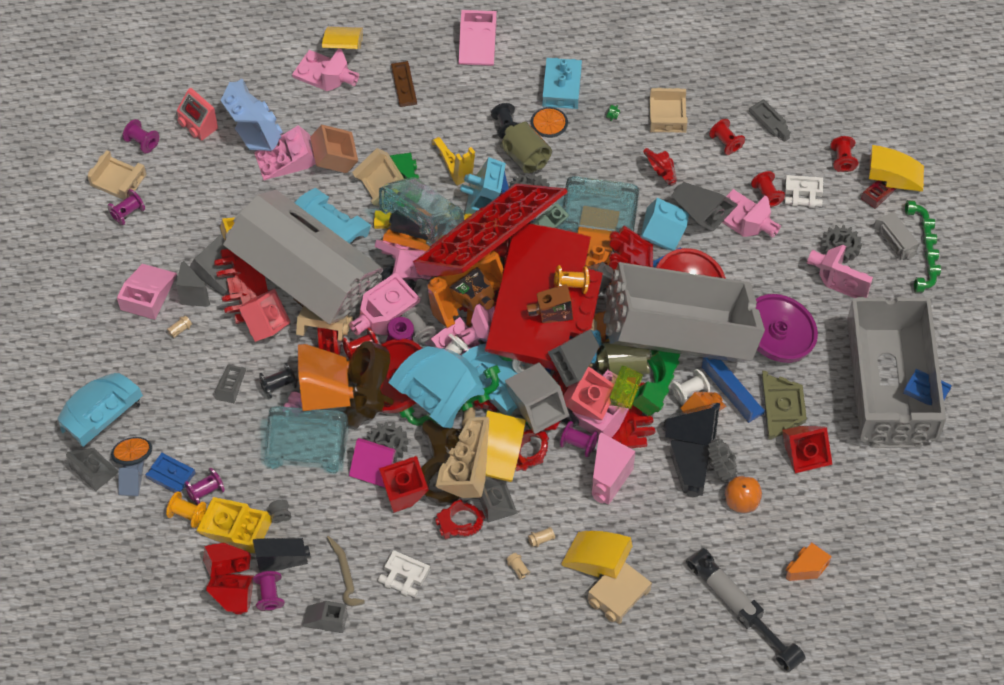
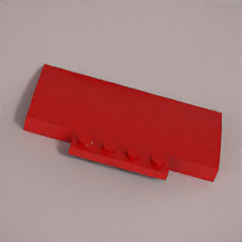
[413,183,568,276]
[485,224,603,371]

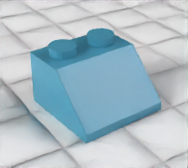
[640,198,689,251]

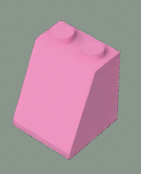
[592,433,635,505]

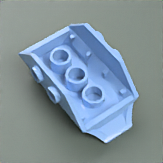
[221,79,283,151]

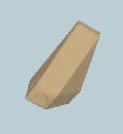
[436,417,489,498]

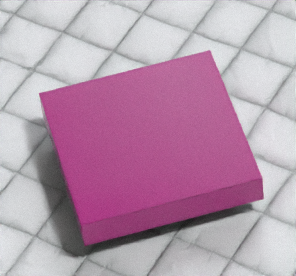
[349,438,396,487]

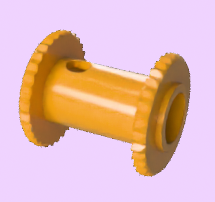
[554,265,589,294]
[166,491,206,528]

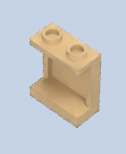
[650,88,687,133]
[352,148,407,207]
[88,150,146,200]
[296,306,353,341]
[588,562,652,624]

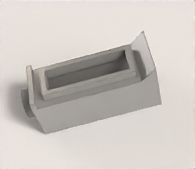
[874,211,919,260]

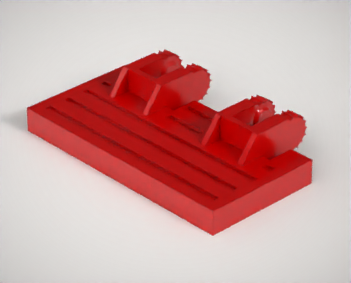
[609,226,653,270]
[214,249,268,324]
[612,377,656,449]

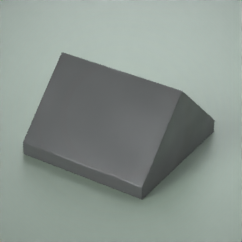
[176,261,210,307]
[66,448,119,491]
[479,476,517,523]

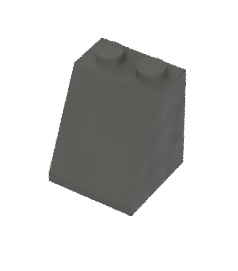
[671,182,738,231]
[189,235,234,295]

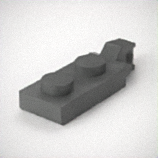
[749,99,791,142]

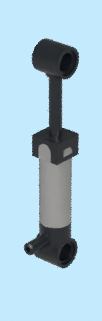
[686,548,806,672]

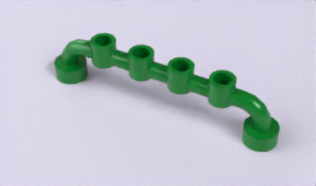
[905,200,941,293]
[398,365,501,426]

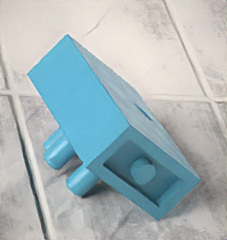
[542,58,582,109]
[460,157,506,214]

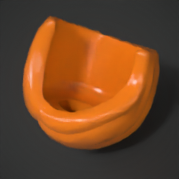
[725,476,762,513]

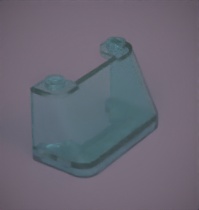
[559,176,640,232]
[379,177,464,246]
[264,406,349,473]

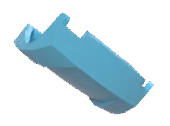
[295,188,371,244]
[461,344,525,416]
[388,346,485,428]
[57,373,143,446]

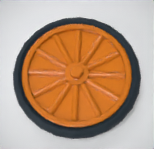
[530,107,568,138]
[111,437,153,465]

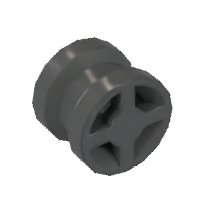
[269,500,291,523]

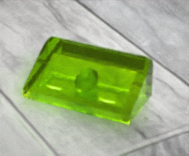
[610,366,643,409]

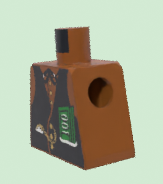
[449,267,495,312]
[527,284,573,323]

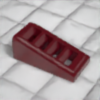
[861,180,897,209]

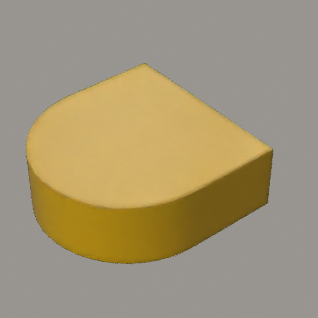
[374,210,391,229]

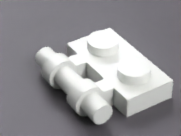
[785,175,823,208]
[378,550,430,597]

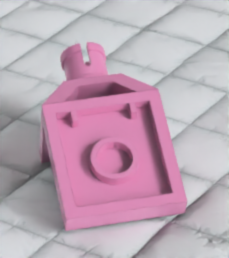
[292,48,359,91]
[722,189,781,238]
[375,240,432,281]
[807,245,873,298]
[349,273,420,336]
[461,304,495,345]

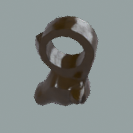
[342,341,394,428]
[421,420,462,505]

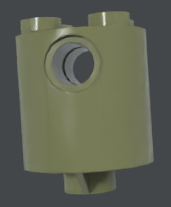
[500,121,552,174]
[595,341,650,378]

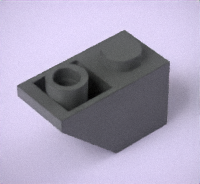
[303,601,348,633]

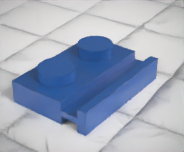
[903,369,952,405]
[145,452,196,493]

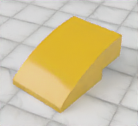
[322,26,363,49]
[869,145,924,192]
[485,411,526,482]
[196,497,272,554]
[561,531,633,579]

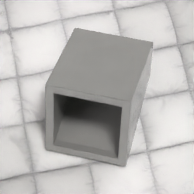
[505,363,569,434]

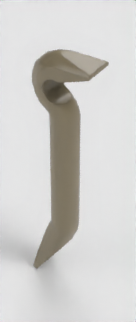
[327,536,365,606]

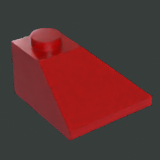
[782,426,833,473]
[379,456,429,513]
[206,574,254,614]

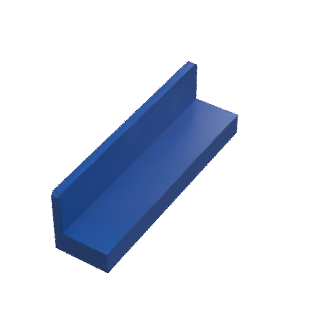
[702,357,765,423]

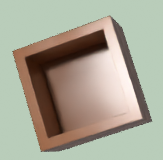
[310,124,358,173]

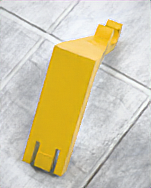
[431,137,475,186]

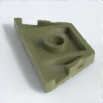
[761,371,807,440]

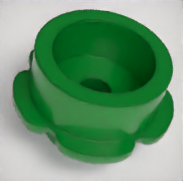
[606,104,620,121]

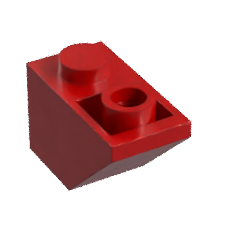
[203,542,251,577]

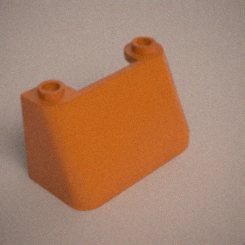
[428,250,504,328]
[298,344,354,411]

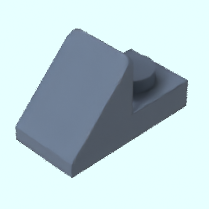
[119,461,145,496]

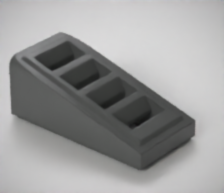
[215,365,246,404]

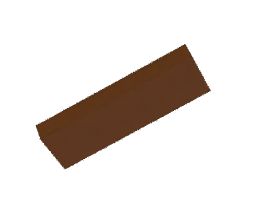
[391,61,417,107]

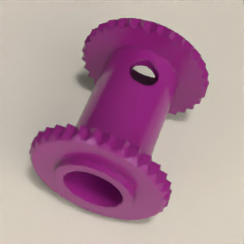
[123,119,159,154]
[107,189,145,225]
[386,317,414,342]
[560,421,598,457]
[185,468,225,505]
[253,571,285,611]

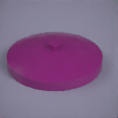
[756,294,818,363]

